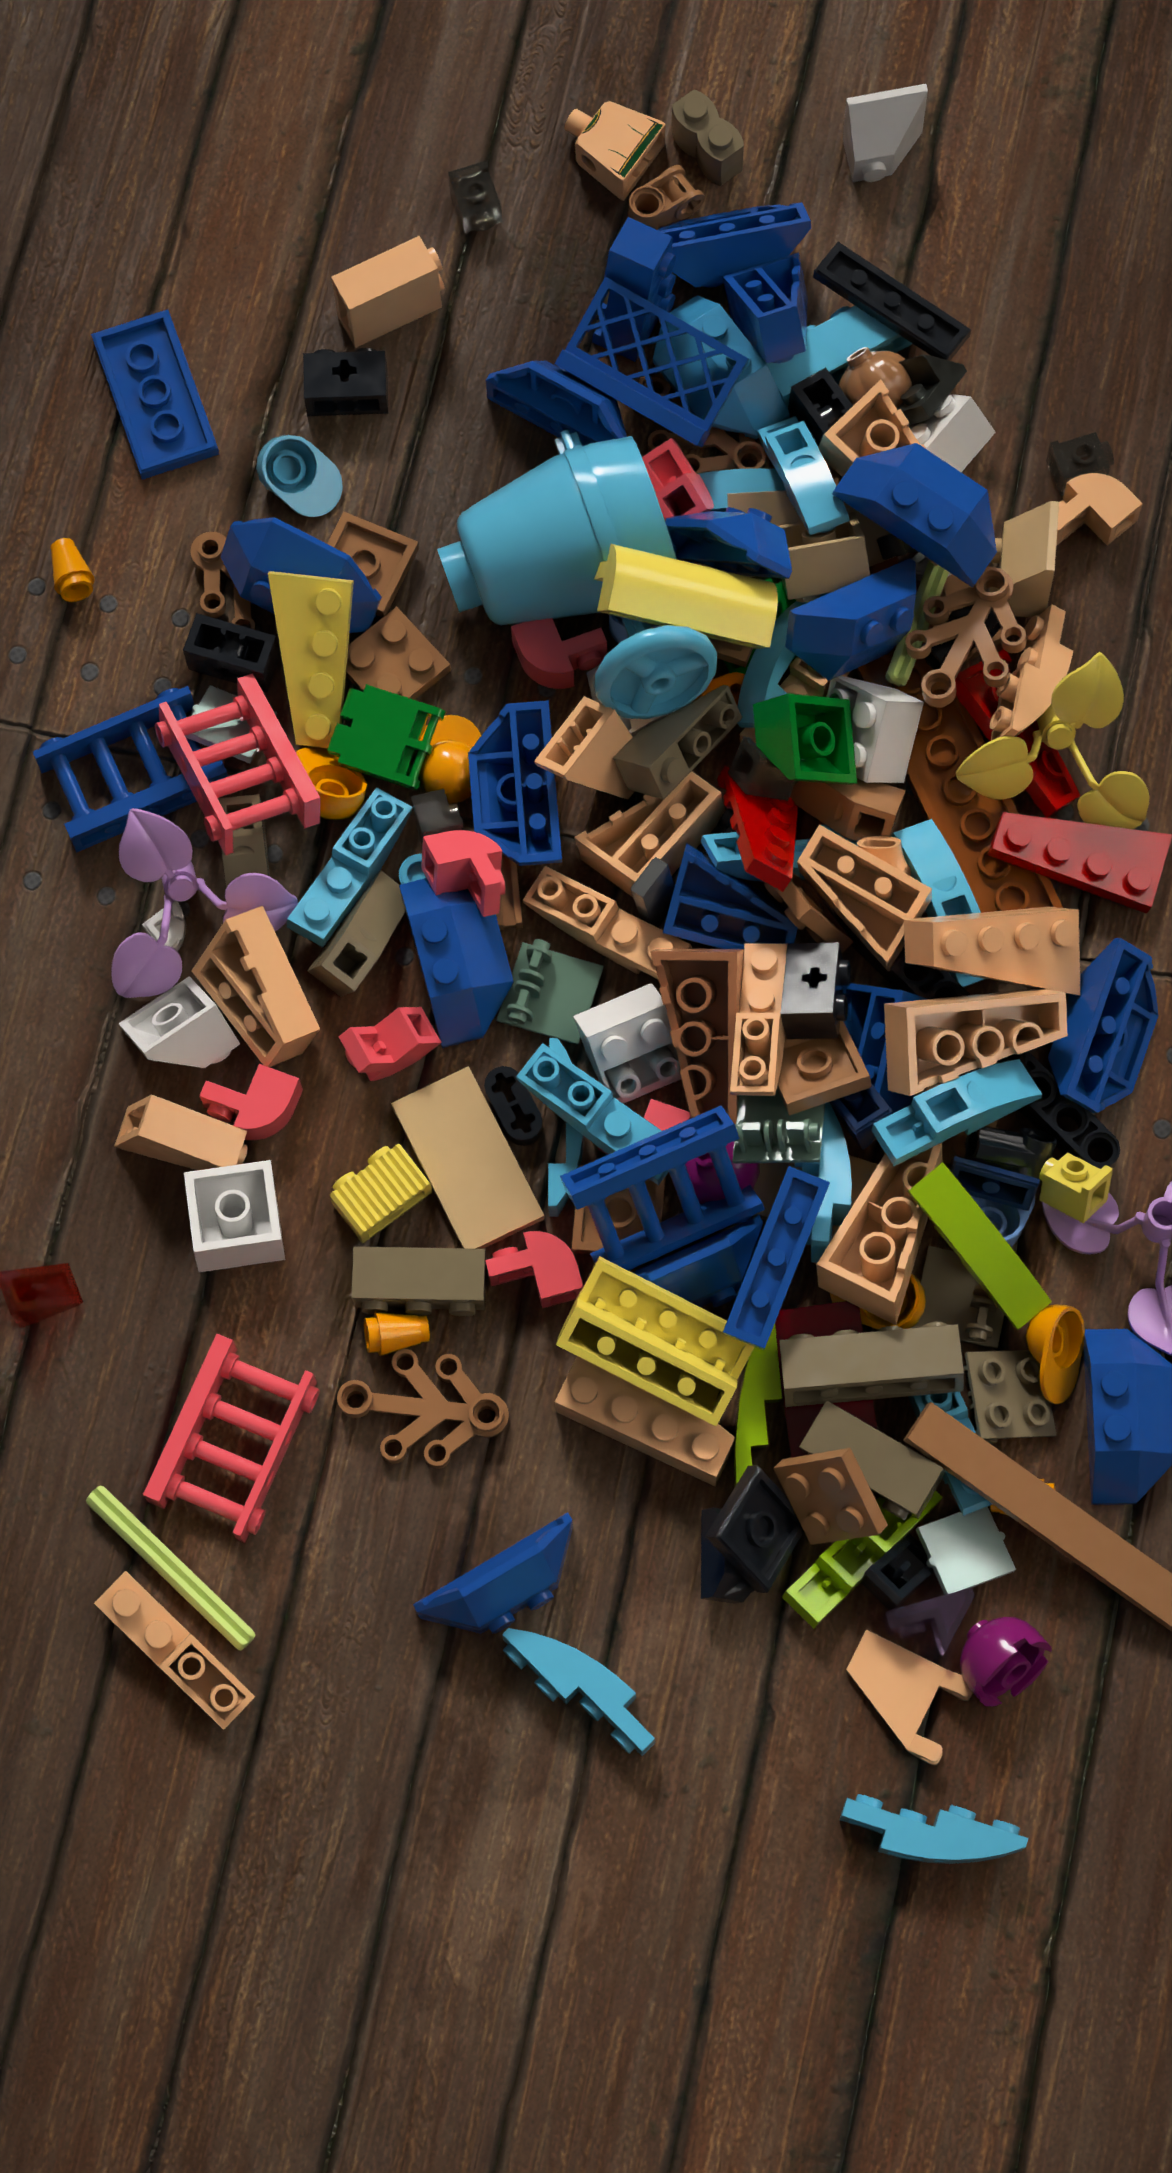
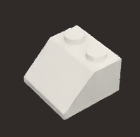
[184,1160,285,1272]

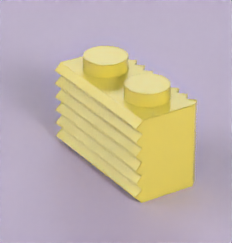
[329,1144,432,1243]

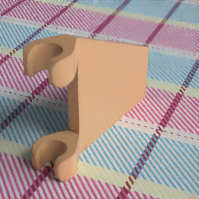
[846,1630,973,1765]

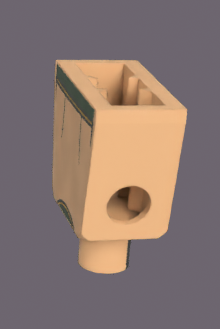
[564,101,666,201]

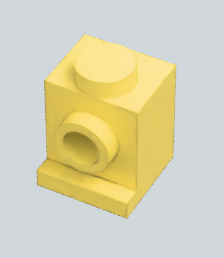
[1039,1152,1113,1223]

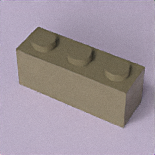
[351,1247,487,1316]
[799,1400,945,1521]

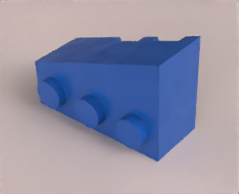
[723,252,808,363]
[663,843,798,949]

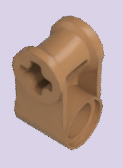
[628,165,705,230]

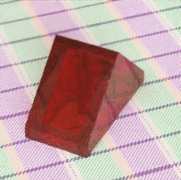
[0,1263,83,1328]

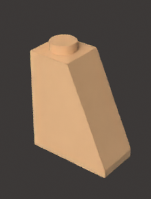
[534,696,635,800]
[114,1094,248,1170]

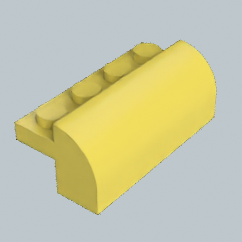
[593,544,778,649]
[556,1256,755,1426]

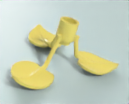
[955,652,1149,829]

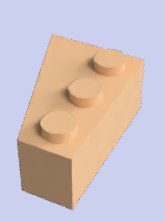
[574,771,726,897]
[797,824,932,971]
[192,906,320,1067]

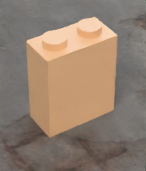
[331,236,445,348]

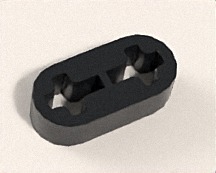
[484,1066,543,1146]

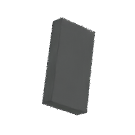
[631,857,675,928]

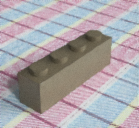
[779,1322,964,1407]

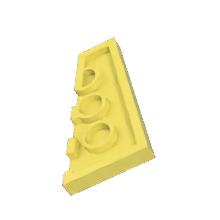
[268,571,354,748]

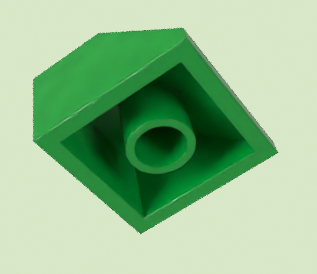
[753,694,857,785]

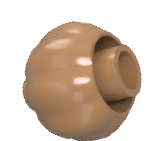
[839,347,912,408]

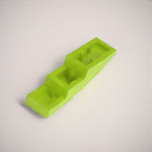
[907,1162,1052,1330]
[733,1324,782,1486]
[782,1491,943,1629]

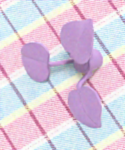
[111,808,298,998]
[1042,1181,1172,1356]

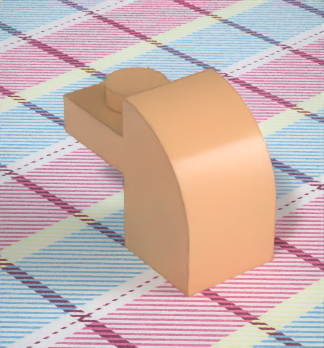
[1056,473,1143,546]

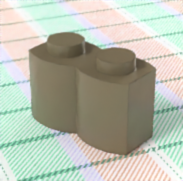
[671,90,744,186]

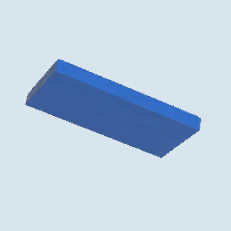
[91,309,219,480]

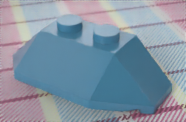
[653,295,790,439]

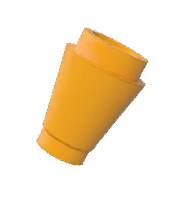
[50,538,95,602]
[364,1312,430,1356]

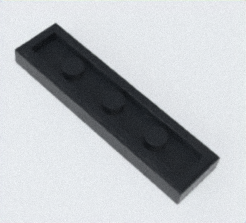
[813,242,971,361]

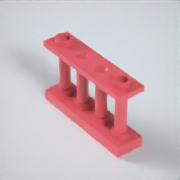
[155,673,320,855]
[143,1334,320,1543]

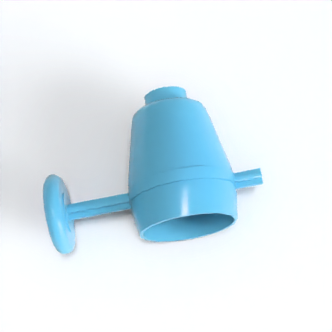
[437,430,717,719]

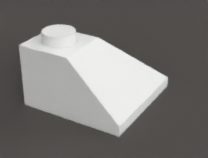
[843,84,928,182]
[118,976,240,1068]

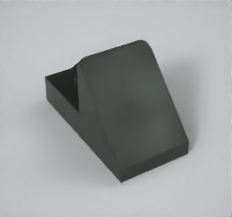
[897,355,967,425]

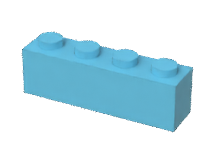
[762,306,912,411]

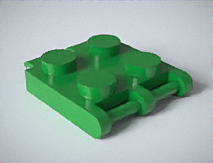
[327,684,446,791]

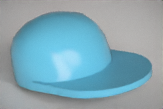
[256,435,343,517]

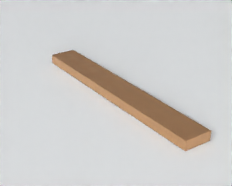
[904,1402,1172,1632]

